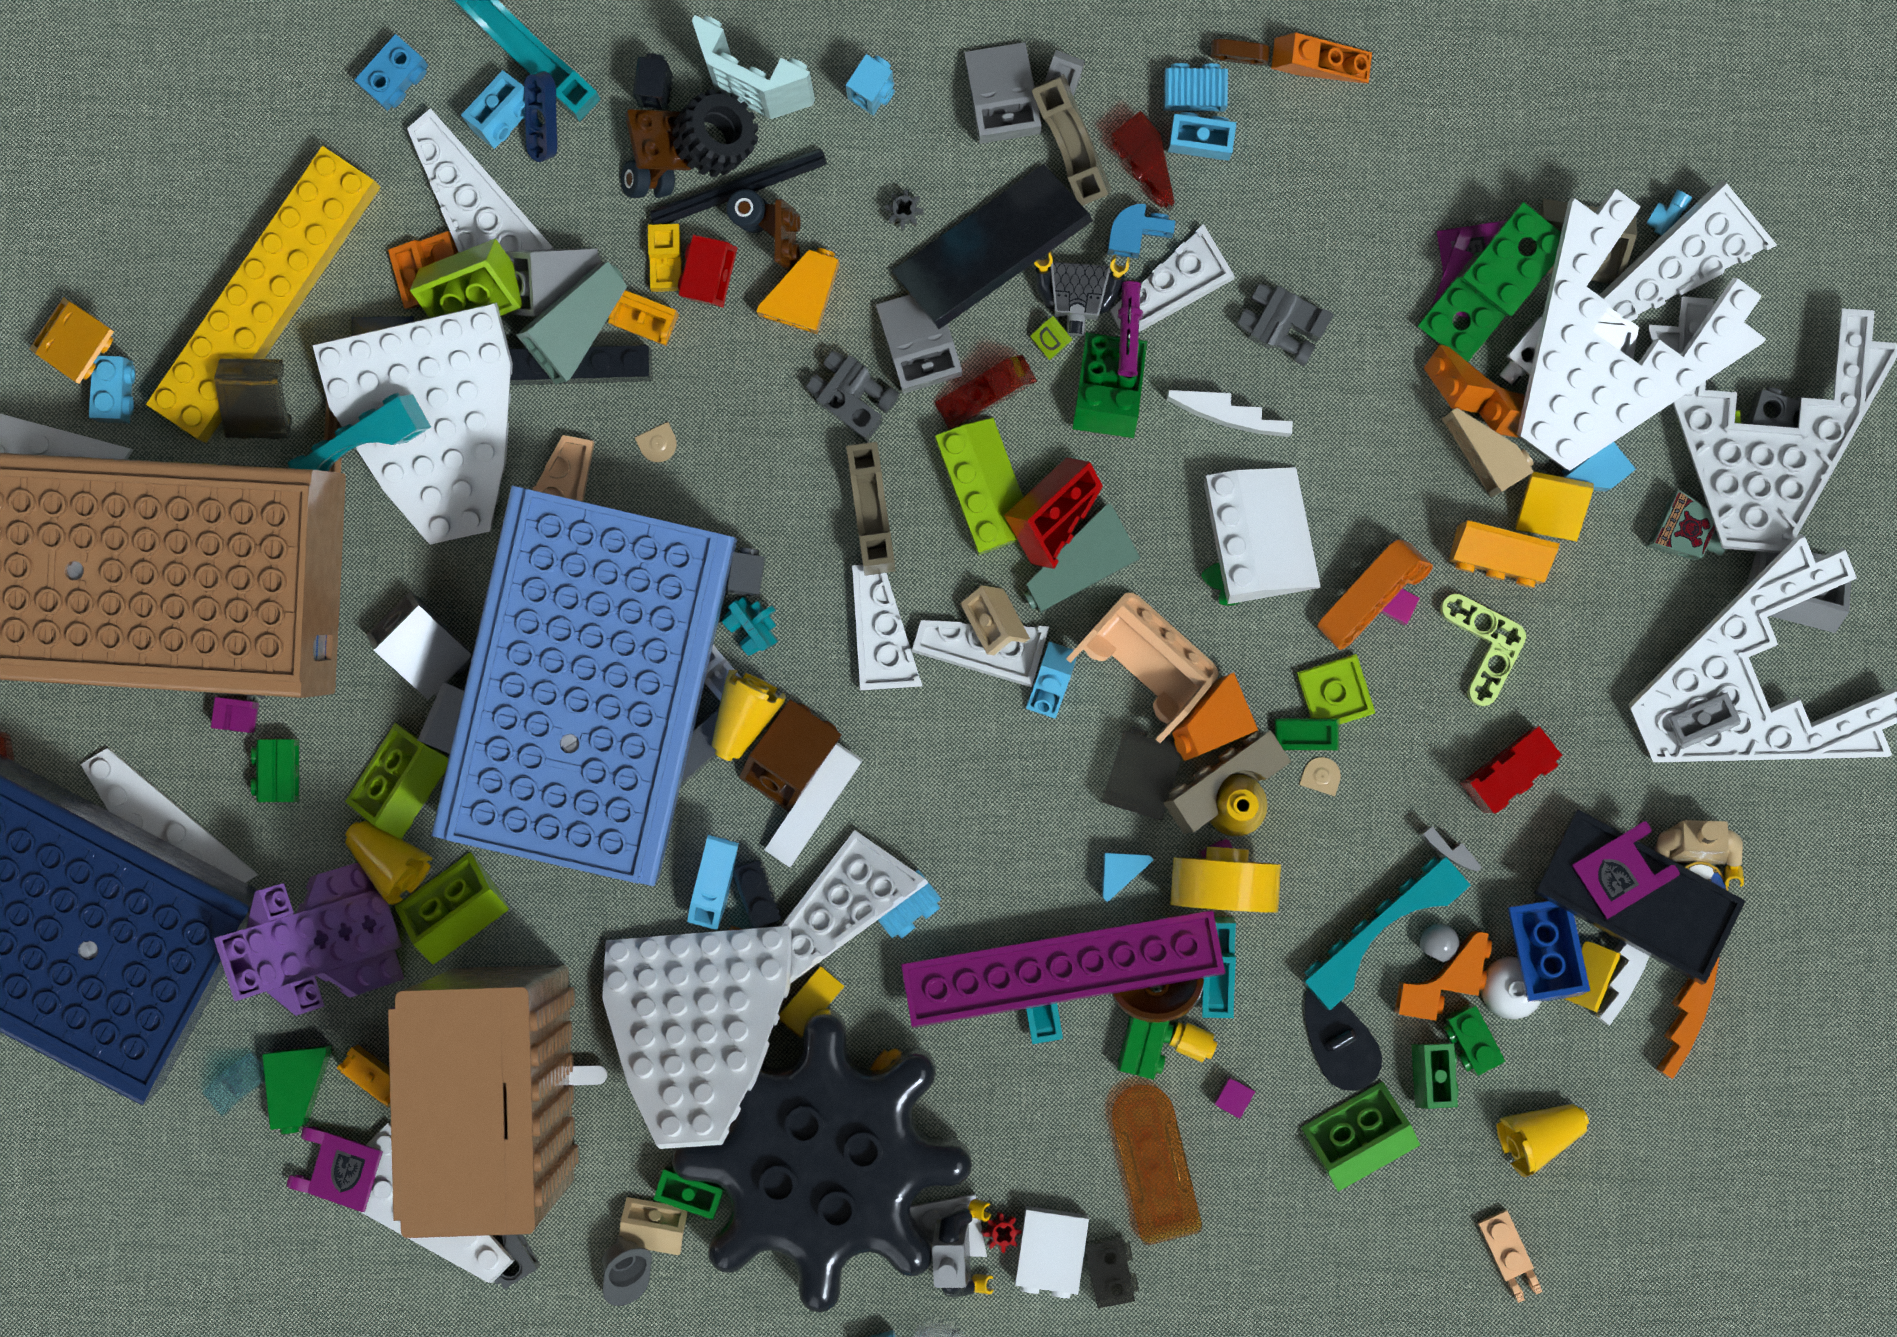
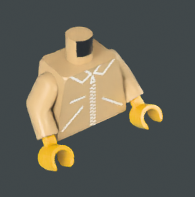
[1654,820,1744,887]

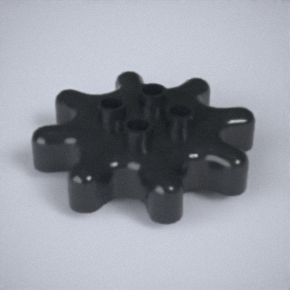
[672,1008,972,1313]

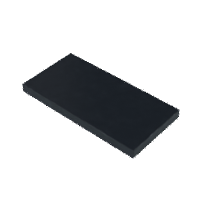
[892,164,1093,330]
[1534,809,1746,985]

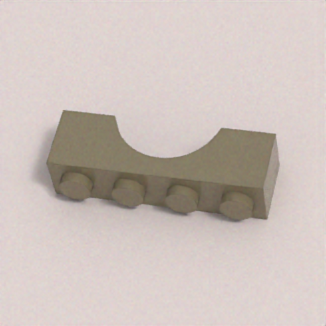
[1032,74,1112,206]
[846,442,896,576]
[1163,731,1291,834]

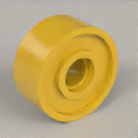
[1170,847,1281,913]

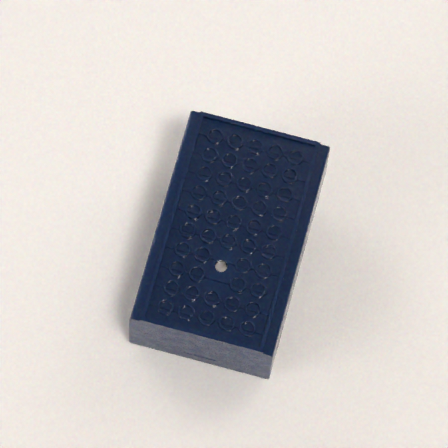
[0,754,258,1106]

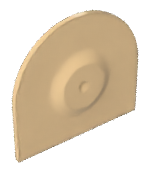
[635,422,677,462]
[1299,757,1341,796]

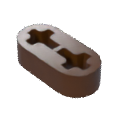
[1210,39,1270,65]

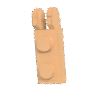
[1477,1209,1542,1303]

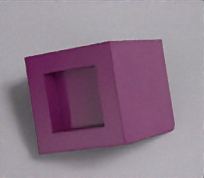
[211,697,259,733]

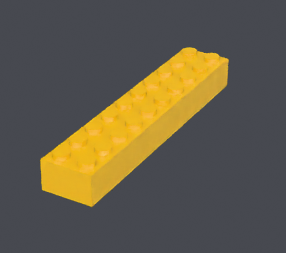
[146,146,381,443]

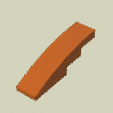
[1656,957,1719,1079]

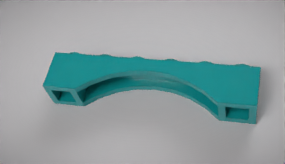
[451,0,601,122]
[287,393,431,471]
[1302,856,1471,1010]

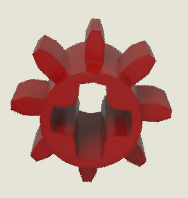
[981,1212,1022,1253]

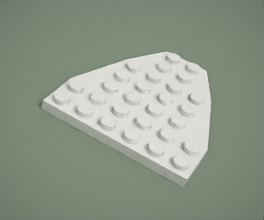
[313,303,513,545]
[602,926,792,1149]

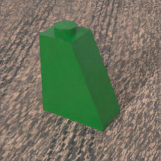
[263,1045,332,1134]

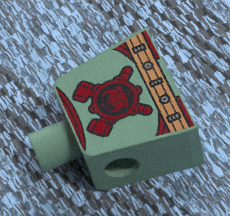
[1647,490,1726,560]

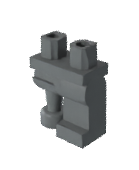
[1237,283,1334,367]
[806,351,900,442]

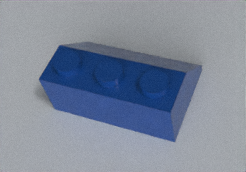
[1508,901,1590,1002]

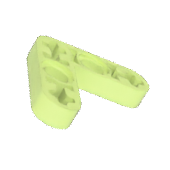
[1440,594,1526,706]

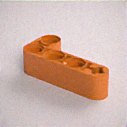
[1317,539,1433,650]

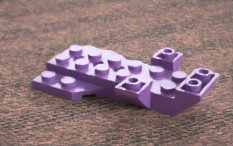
[214,863,404,1016]

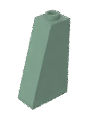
[516,261,627,384]
[1024,503,1140,613]

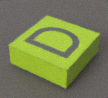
[1030,316,1073,360]

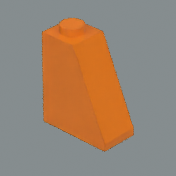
[1172,672,1258,761]

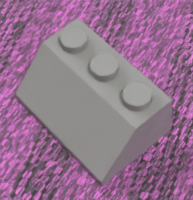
[1746,551,1852,633]

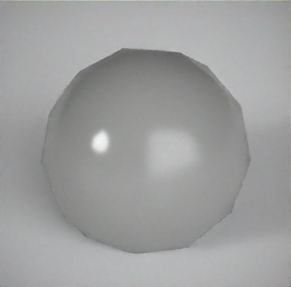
[1420,924,1460,962]

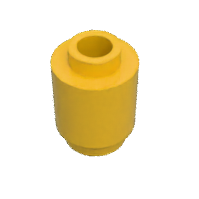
[1169,1022,1218,1063]

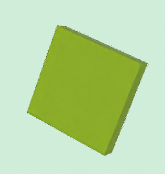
[1296,654,1376,725]

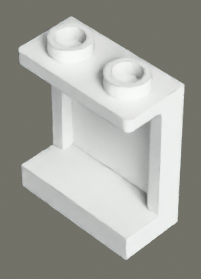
[1015,1206,1089,1298]

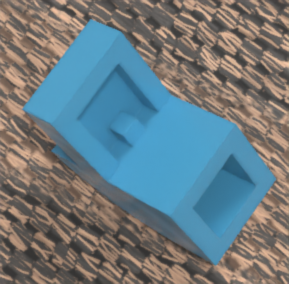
[1107,204,1175,259]

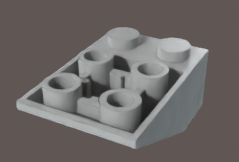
[964,42,1041,144]
[876,295,962,394]

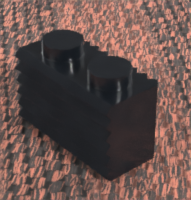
[633,53,674,111]
[733,860,783,929]

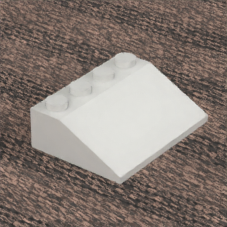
[1204,467,1321,604]

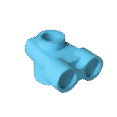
[1646,189,1692,236]

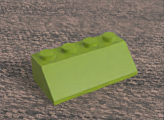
[935,418,1023,556]

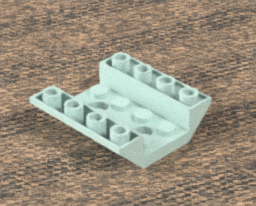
[692,15,815,119]

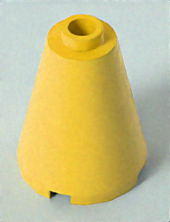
[711,670,786,761]
[1210,774,1267,836]
[345,821,432,905]
[1496,1104,1589,1178]

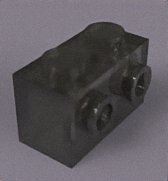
[1085,1234,1139,1309]

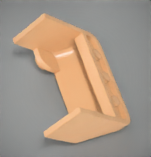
[1066,593,1219,743]

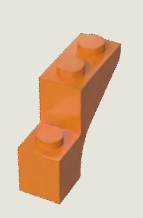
[1424,345,1525,438]
[1394,931,1492,1021]

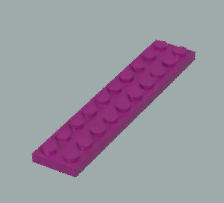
[901,910,1225,1028]

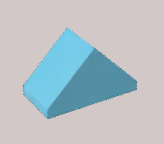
[1102,853,1154,902]

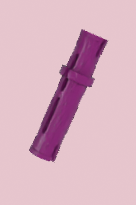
[1118,281,1143,377]

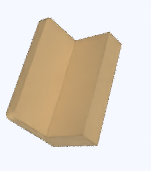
[960,585,1030,655]
[619,1197,688,1255]

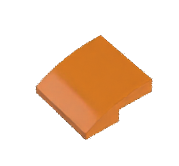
[388,231,458,309]

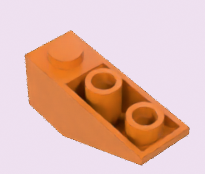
[1271,32,1372,84]

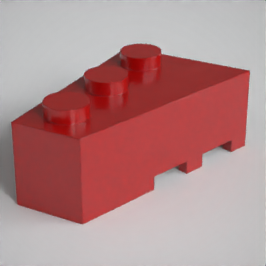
[1004,457,1103,569]
[1460,726,1563,814]

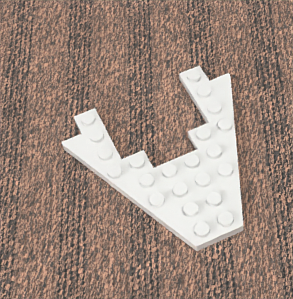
[1517,188,1766,471]
[1648,297,1897,553]
[1628,534,1897,762]

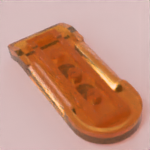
[1111,1084,1202,1245]

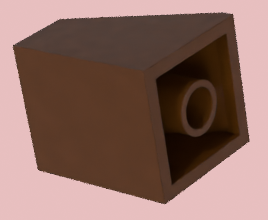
[739,699,842,812]

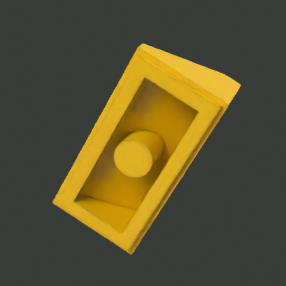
[1564,941,1621,1012]

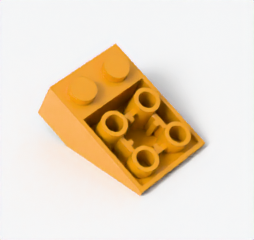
[29,297,114,384]

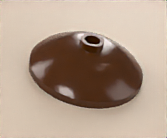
[1112,978,1204,1022]

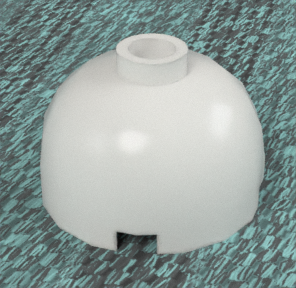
[1480,956,1542,1020]

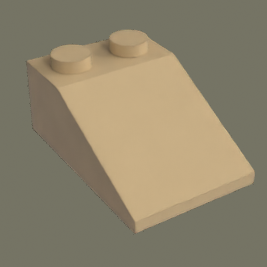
[1442,408,1534,497]

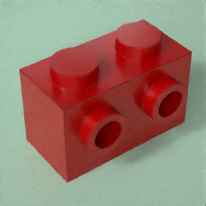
[678,235,738,308]

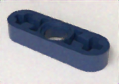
[524,71,557,162]

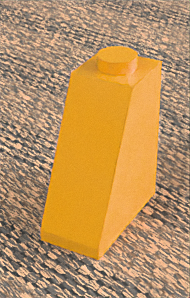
[756,248,840,334]

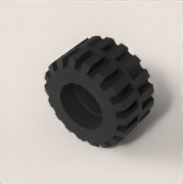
[672,89,758,177]

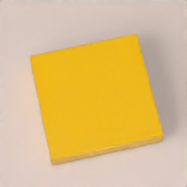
[1515,472,1594,542]

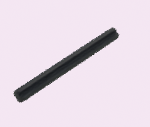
[650,149,827,225]

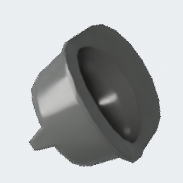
[602,1236,652,1306]

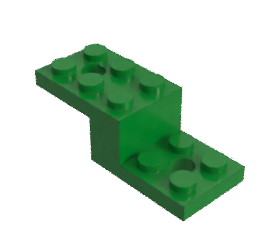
[1416,202,1561,362]

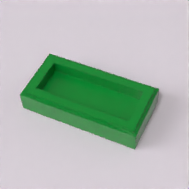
[1275,718,1339,751]

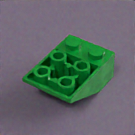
[1072,332,1148,438]

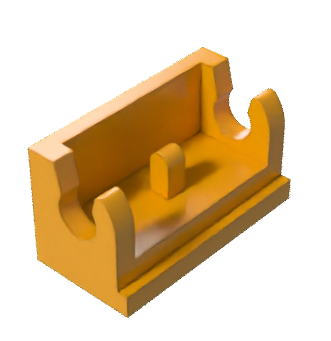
[608,290,679,346]
[337,1045,390,1108]

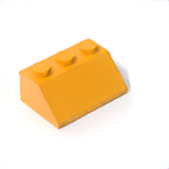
[1448,520,1560,588]

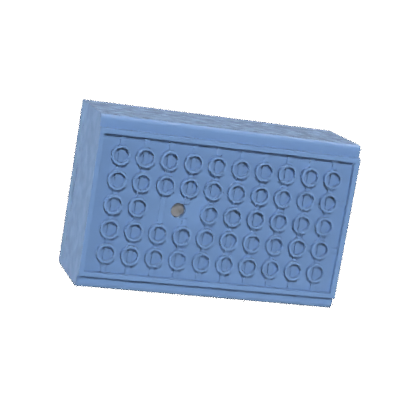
[431,486,737,886]

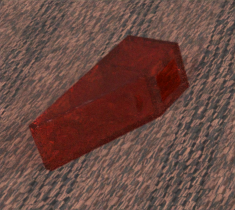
[1110,110,1175,211]
[935,354,1037,430]

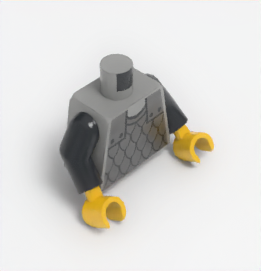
[1034,251,1130,336]
[932,1199,994,1298]

